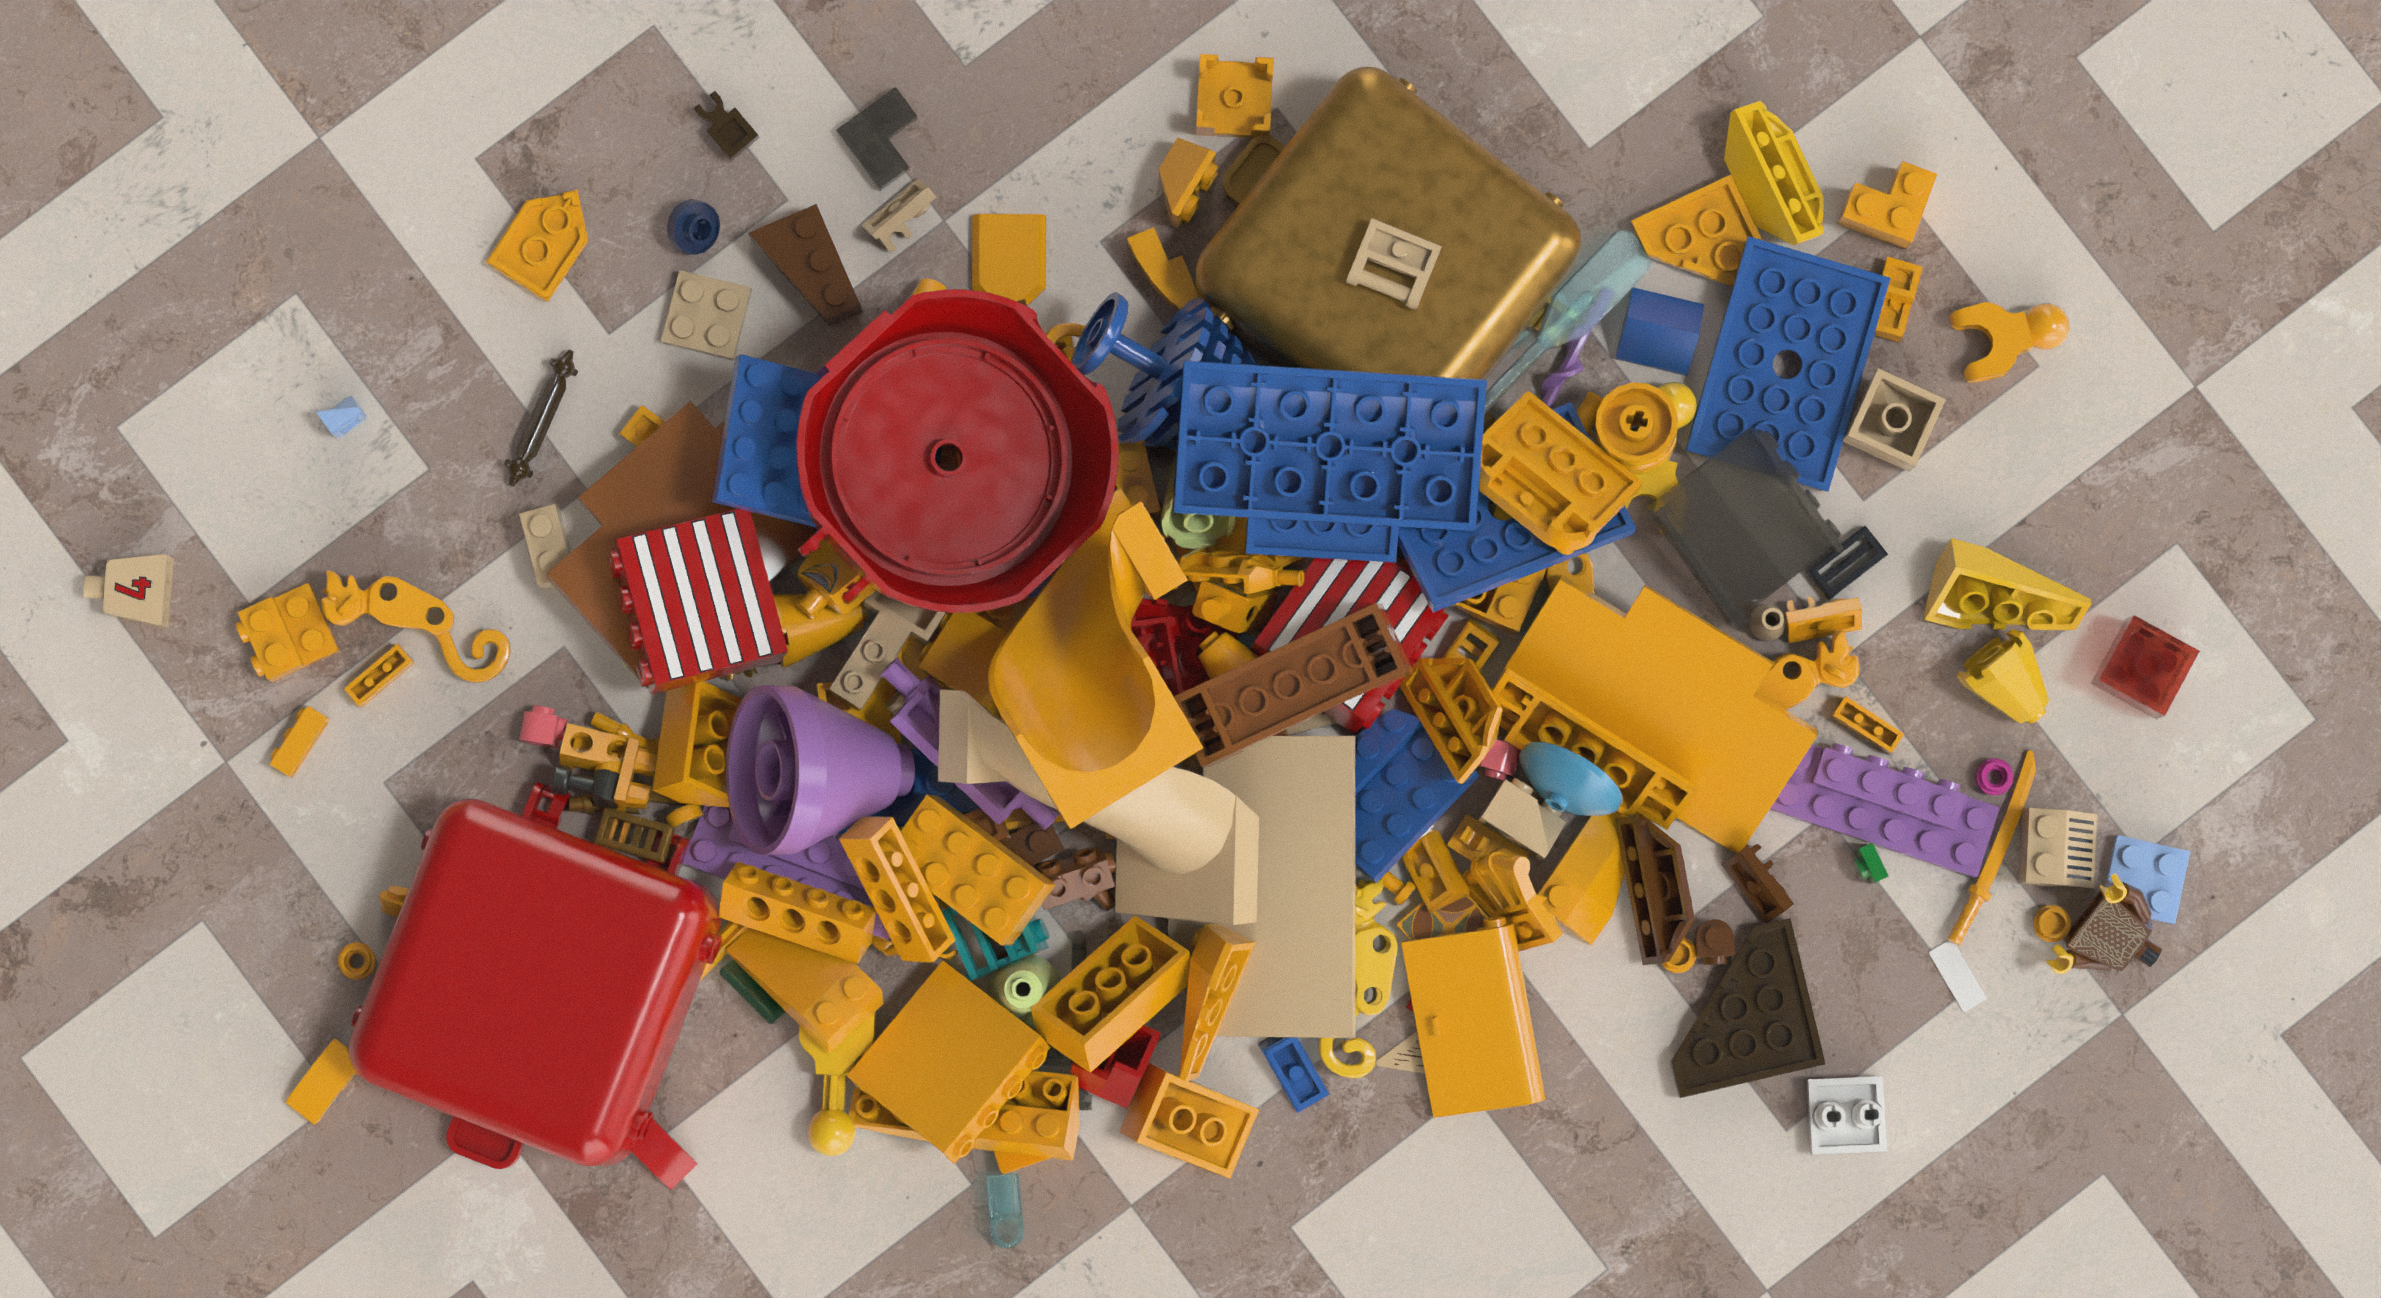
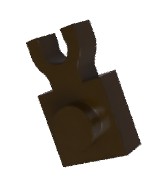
[694,91,760,161]

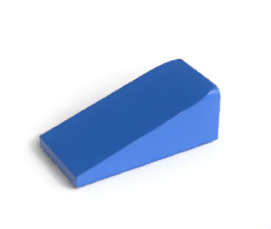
[1258,1037,1330,1113]

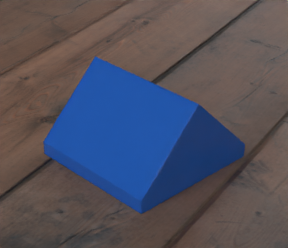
[1615,287,1704,376]

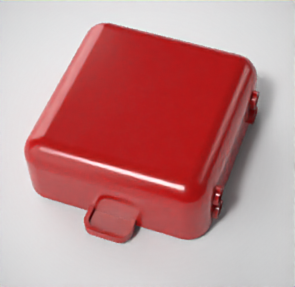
[348,782,722,1169]

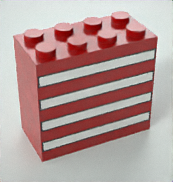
[607,509,788,695]
[1250,558,1449,735]

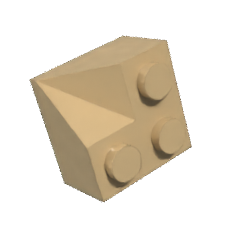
[1843,368,1946,472]
[1477,778,1566,861]

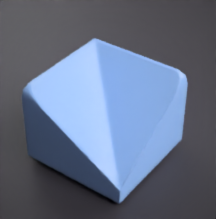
[316,396,367,438]

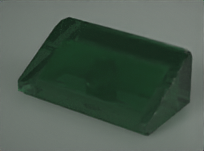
[719,959,787,1024]

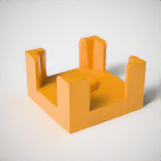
[1196,54,1274,138]

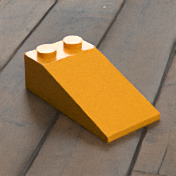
[726,928,884,1054]

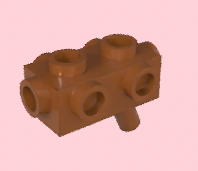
[1036,848,1116,911]

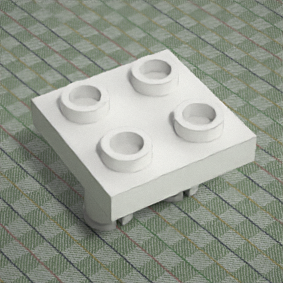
[1806,1076,1887,1155]

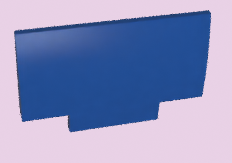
[1172,360,1487,563]

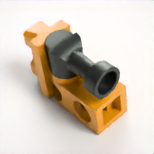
[551,723,658,813]

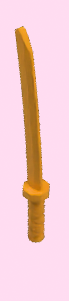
[1947,750,2036,946]

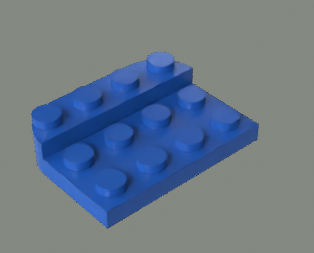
[1355,709,1479,883]

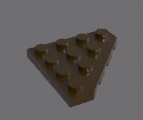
[1670,918,1826,1098]

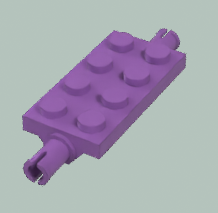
[880,657,1060,830]

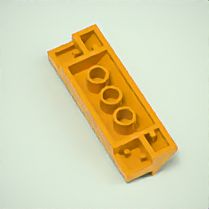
[1491,668,1700,830]

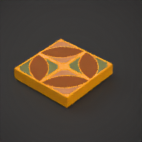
[1396,894,1489,940]

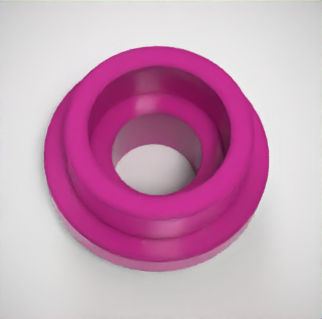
[1975,758,2013,796]

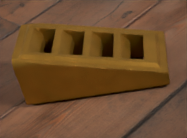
[594,808,676,863]

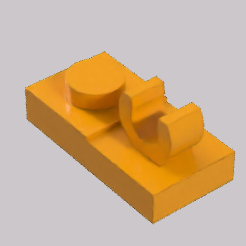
[1786,597,1862,643]
[1446,814,1529,862]

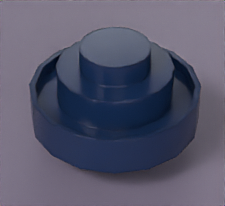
[667,199,720,255]

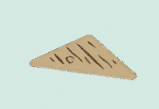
[1376,1031,1425,1074]

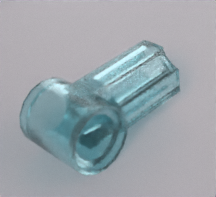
[986,1173,1025,1249]

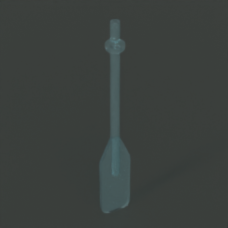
[1484,230,1651,415]

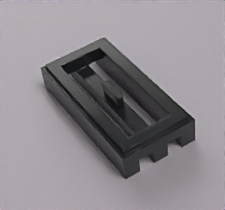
[1806,525,1888,601]

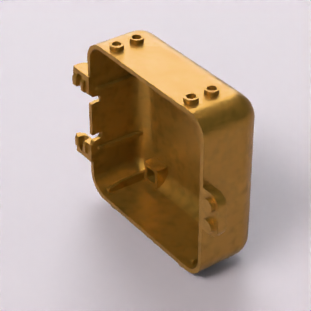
[1195,67,1581,434]

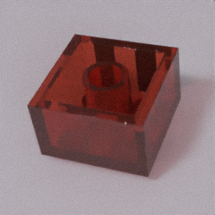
[2091,615,2200,719]

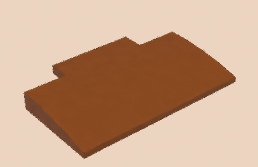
[547,401,817,689]

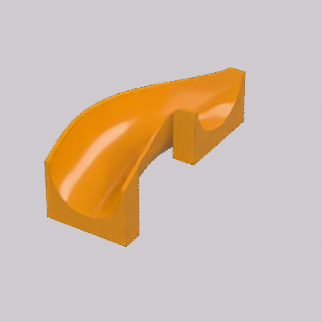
[988,488,1203,829]

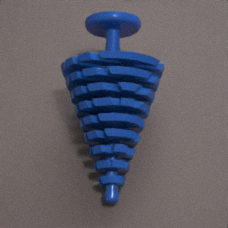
[1071,292,1257,451]

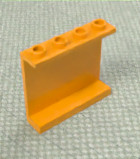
[847,961,1051,1164]

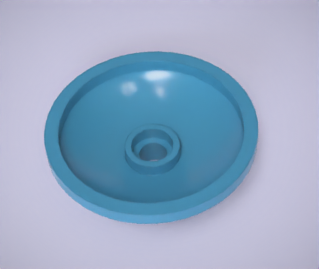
[1519,742,1623,816]

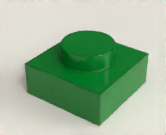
[1853,843,1889,884]

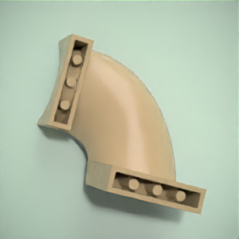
[938,689,1259,925]

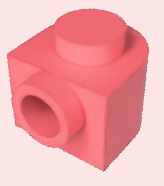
[519,705,569,749]
[1477,740,1521,781]

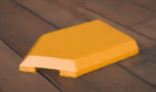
[486,190,589,302]
[972,214,1046,306]

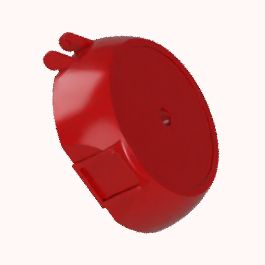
[796,289,1119,613]

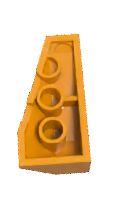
[1536,811,1640,945]

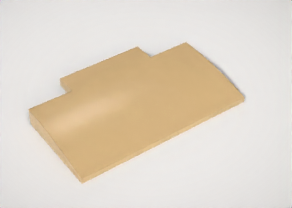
[1168,736,1356,1038]

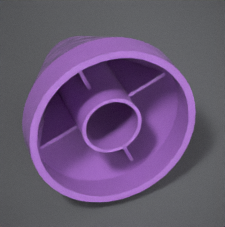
[726,685,915,855]

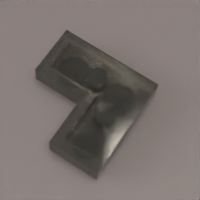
[836,87,918,191]

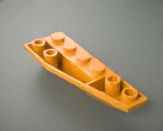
[849,1071,1080,1160]

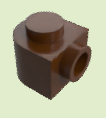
[1693,919,1735,965]

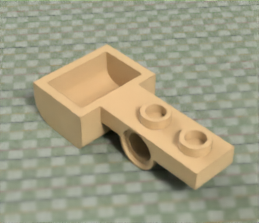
[829,590,948,711]

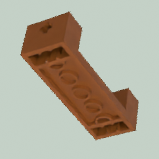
[1174,603,1414,767]

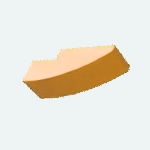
[1127,227,1199,312]

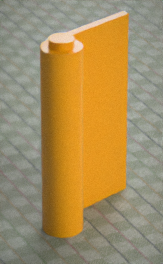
[1401,916,1546,1118]

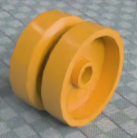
[1596,382,1678,474]

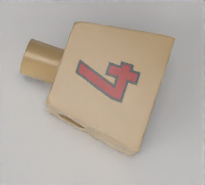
[83,554,174,628]

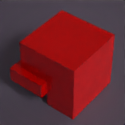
[1070,1025,1161,1109]

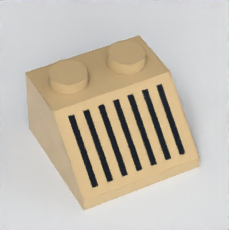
[2018,808,2097,889]

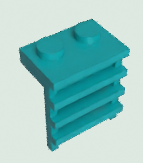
[942,908,1050,981]

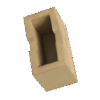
[519,504,572,589]

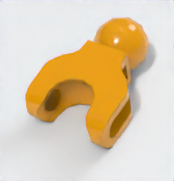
[1949,302,2070,383]

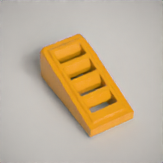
[1443,619,1501,671]

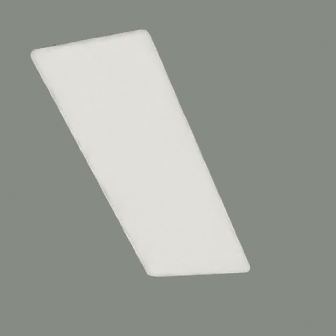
[1929,941,1987,1012]

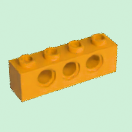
[839,817,956,962]
[719,861,876,964]

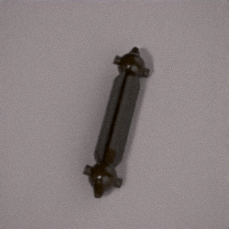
[504,349,578,487]

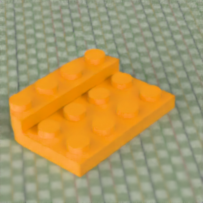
[1479,391,1644,555]

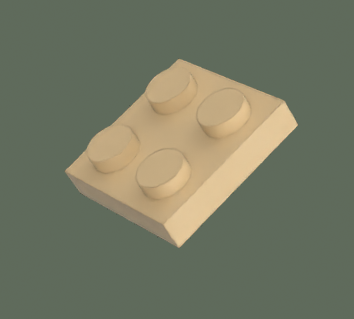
[661,270,752,361]

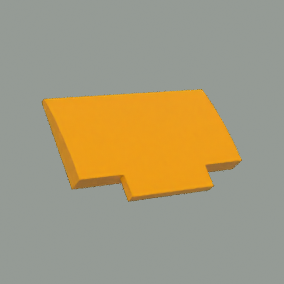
[1491,574,1818,853]

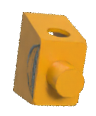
[797,538,876,619]
[1192,577,1278,633]

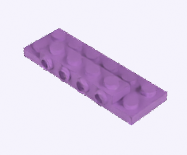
[1770,743,2000,878]
[682,805,891,942]

